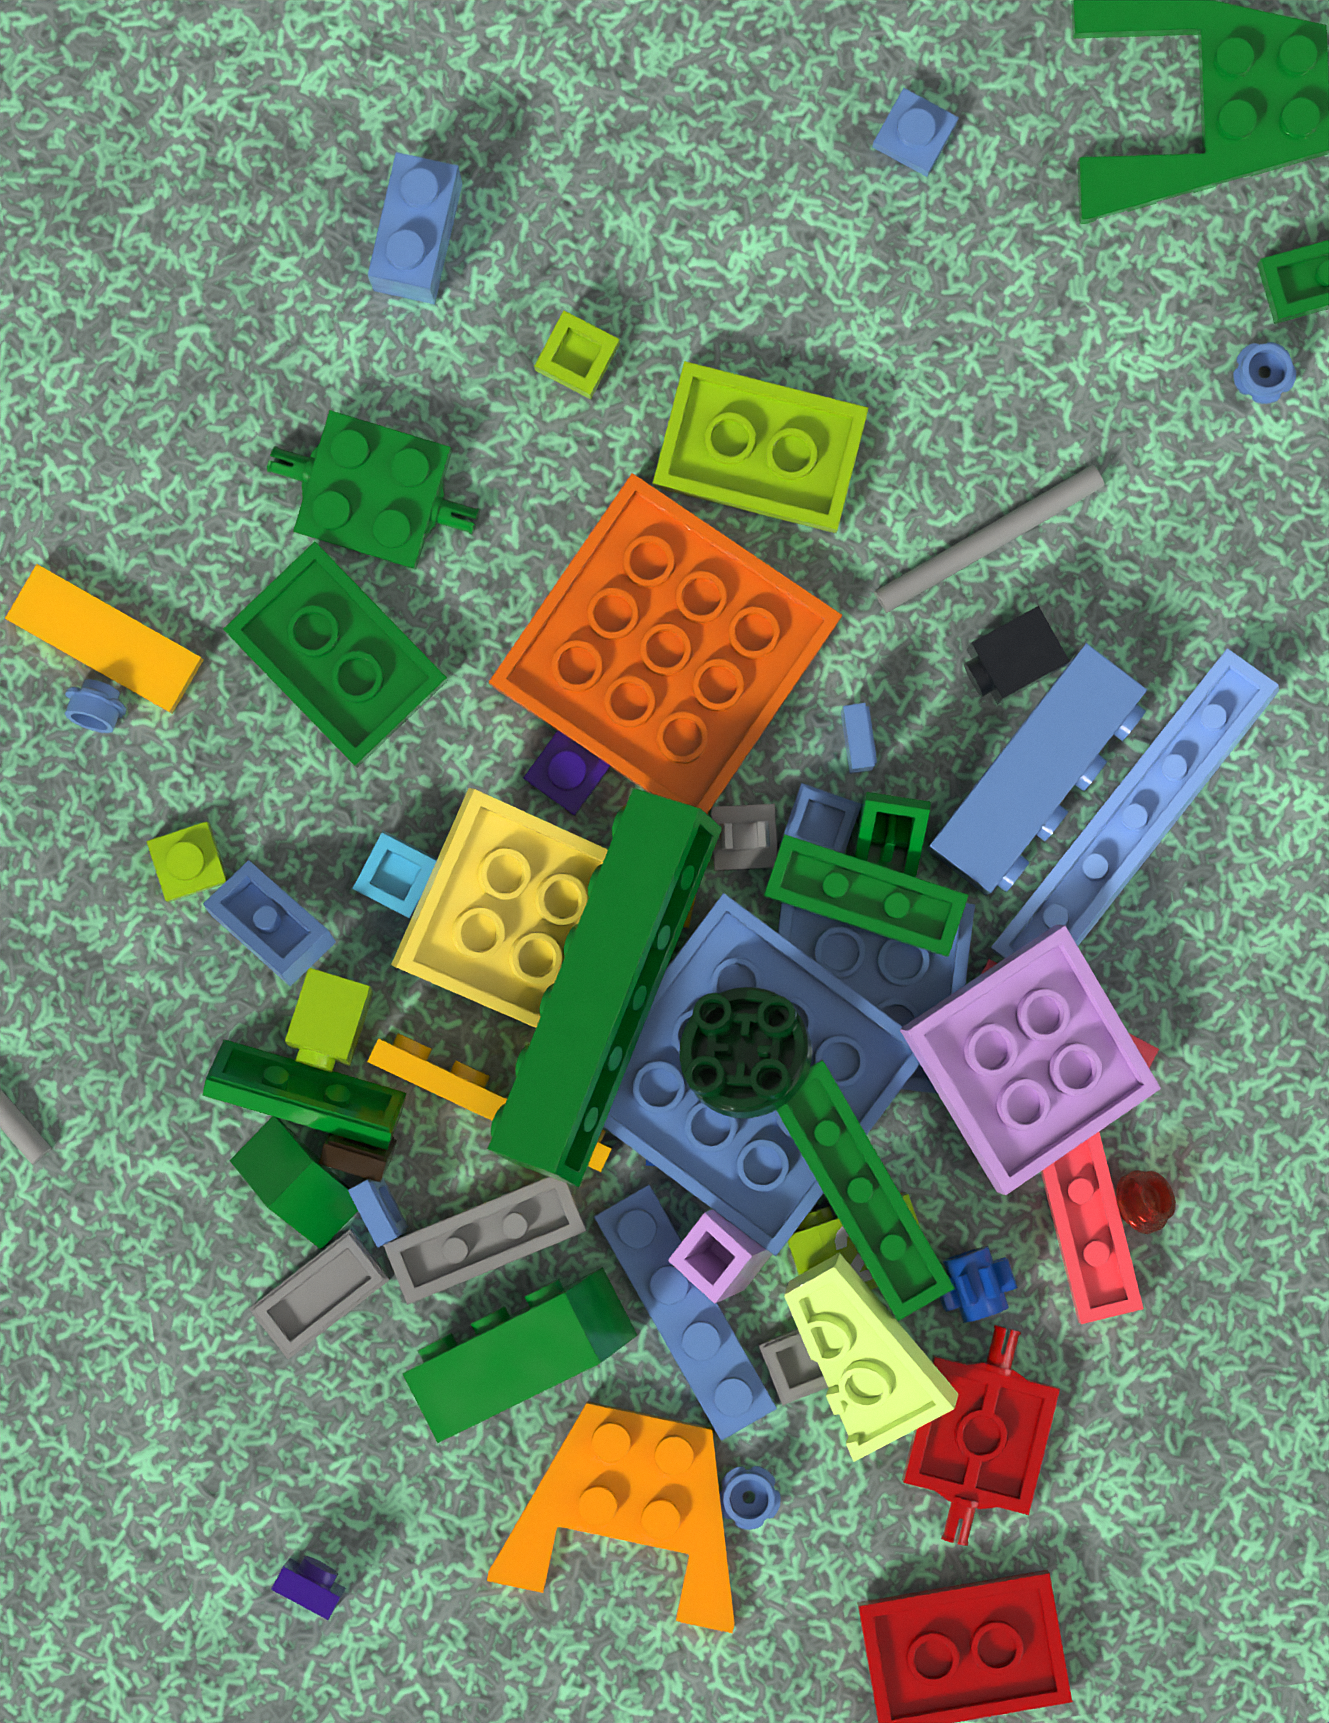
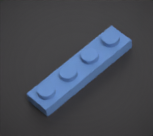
[594,1184,777,1441]

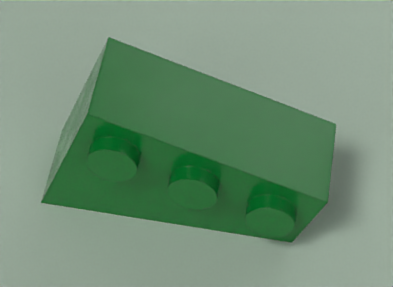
[403,1267,638,1443]

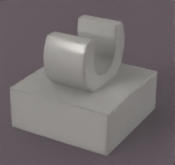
[711,804,777,871]

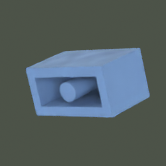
[367,152,463,304]

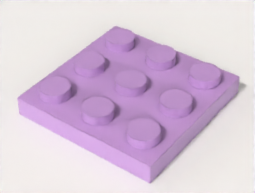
[900,924,1161,1195]

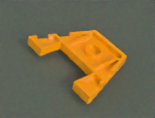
[487,1401,735,1633]

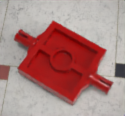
[902,1325,1060,1546]

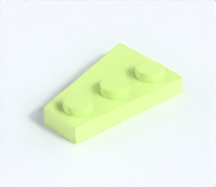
[784,1253,959,1462]

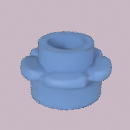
[1233,342,1296,404]
[65,679,126,733]
[719,1466,781,1530]

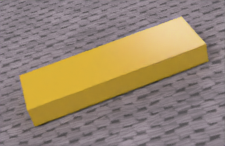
[5,564,204,714]

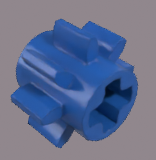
[940,1246,1018,1323]

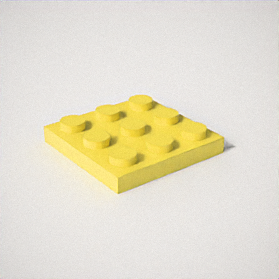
[391,788,608,1028]

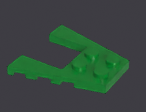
[1071,0,1329,224]

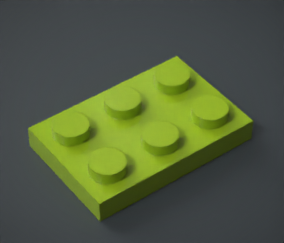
[653,361,869,534]

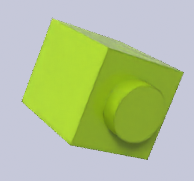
[285,968,373,1072]

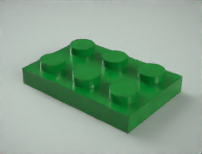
[223,541,448,768]

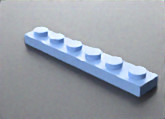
[991,648,1279,960]

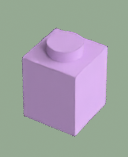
[668,1209,772,1304]

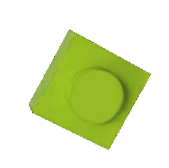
[534,310,620,399]
[146,821,228,902]

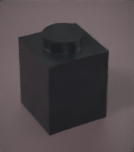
[964,606,1070,705]

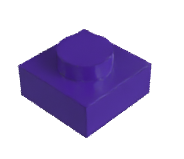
[523,730,611,816]
[271,1556,346,1620]

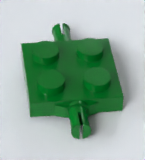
[267,410,480,569]

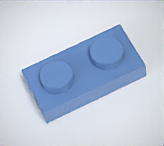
[203,860,336,986]

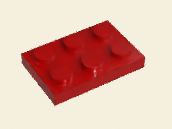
[857,1570,1072,1723]

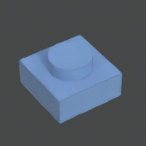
[872,88,959,177]

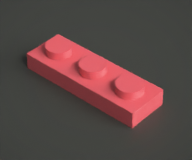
[1041,1132,1144,1324]

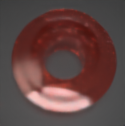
[1116,1170,1176,1234]

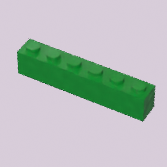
[487,788,722,1187]

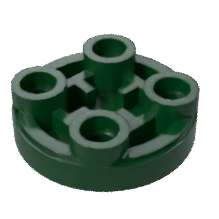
[679,987,812,1118]

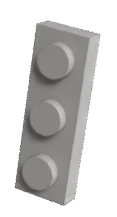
[383,1177,587,1305]

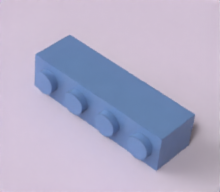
[926,643,1147,895]

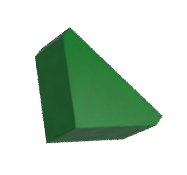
[853,792,931,877]
[230,1116,358,1250]

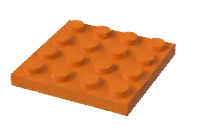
[488,473,842,815]

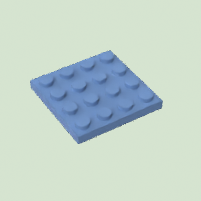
[603,893,920,1257]

